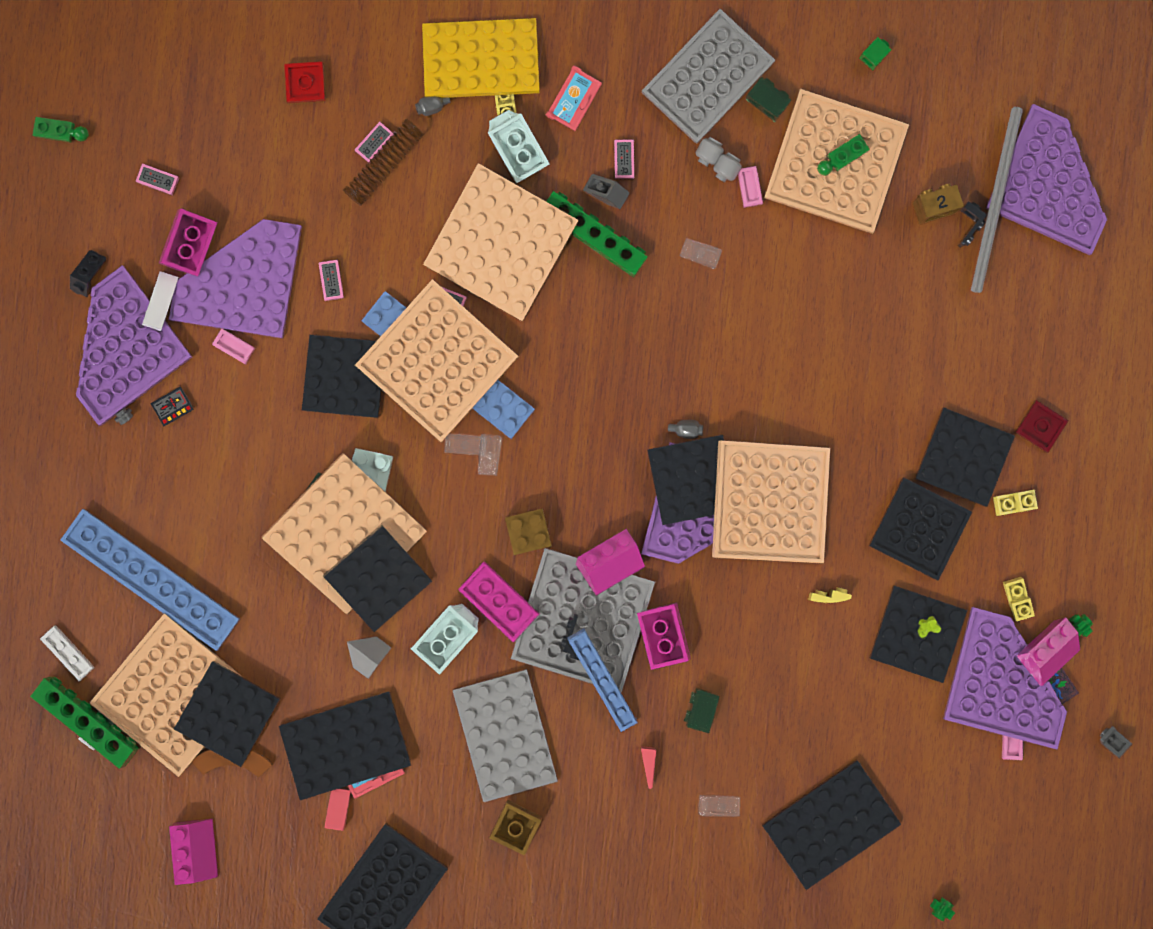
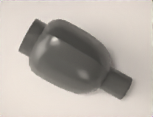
[415,96,451,116]
[668,420,703,439]

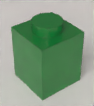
[859,37,892,71]

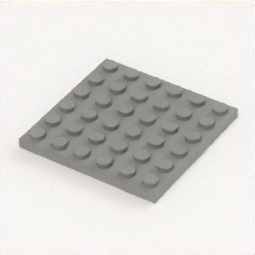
[511,548,655,693]

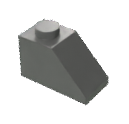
[583,174,629,209]

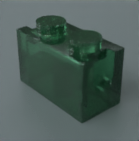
[746,77,791,122]
[684,688,720,733]

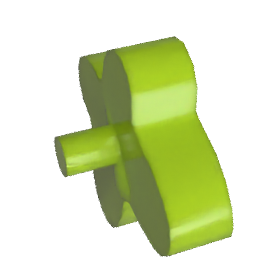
[918,616,941,638]

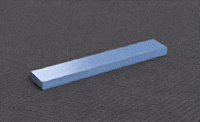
[567,628,638,732]

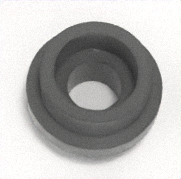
[114,408,133,425]

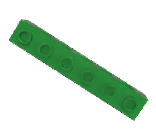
[546,191,648,278]
[30,677,139,769]

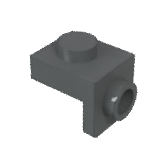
[1100,726,1132,759]

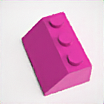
[159,208,217,277]
[576,529,645,596]
[637,602,691,670]
[1017,617,1080,686]
[169,819,218,885]

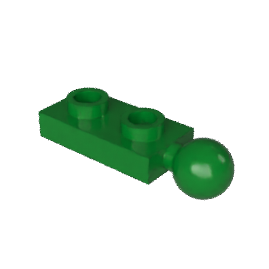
[32,117,89,143]
[817,134,870,176]

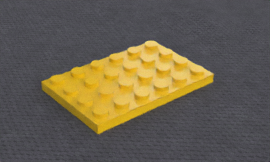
[422,18,540,98]

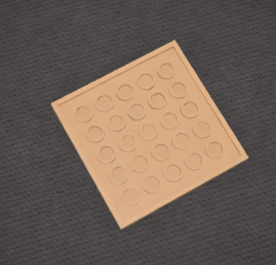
[764,89,909,234]
[423,163,579,321]
[355,279,518,443]
[712,441,830,563]
[262,453,427,614]
[90,613,244,777]

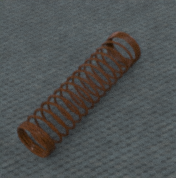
[343,119,423,206]

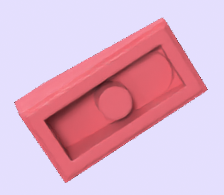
[641,746,656,789]
[325,788,351,831]

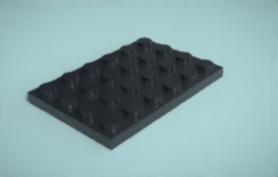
[279,691,412,801]
[762,759,901,890]
[317,823,448,929]

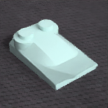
[488,110,549,183]
[352,448,393,492]
[411,604,479,675]

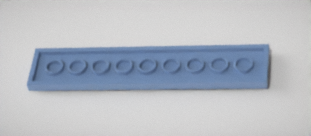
[362,291,535,439]
[61,509,240,651]

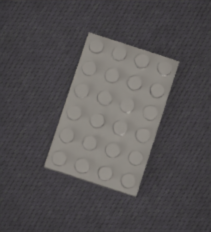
[642,9,775,144]
[453,669,558,802]

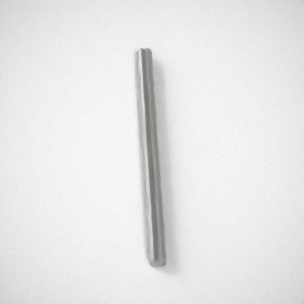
[971,107,1023,293]

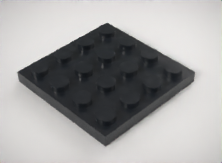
[302,334,381,418]
[915,408,1015,507]
[647,435,724,525]
[868,477,972,581]
[323,524,432,632]
[869,585,967,683]
[174,661,281,767]

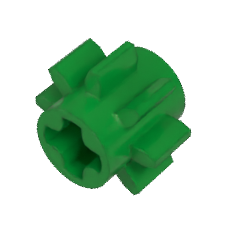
[1069,614,1093,637]
[930,897,955,922]

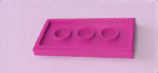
[458,562,540,642]

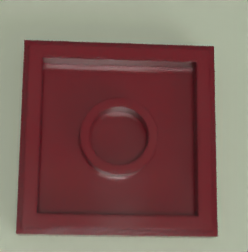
[1015,400,1069,453]

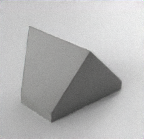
[347,636,391,679]

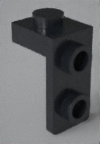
[957,201,987,248]
[70,250,106,297]
[560,614,580,661]

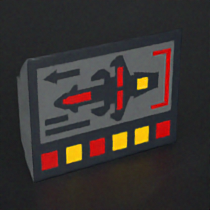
[150,386,194,427]

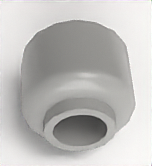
[695,137,724,167]
[713,153,742,182]

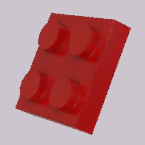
[284,61,326,103]

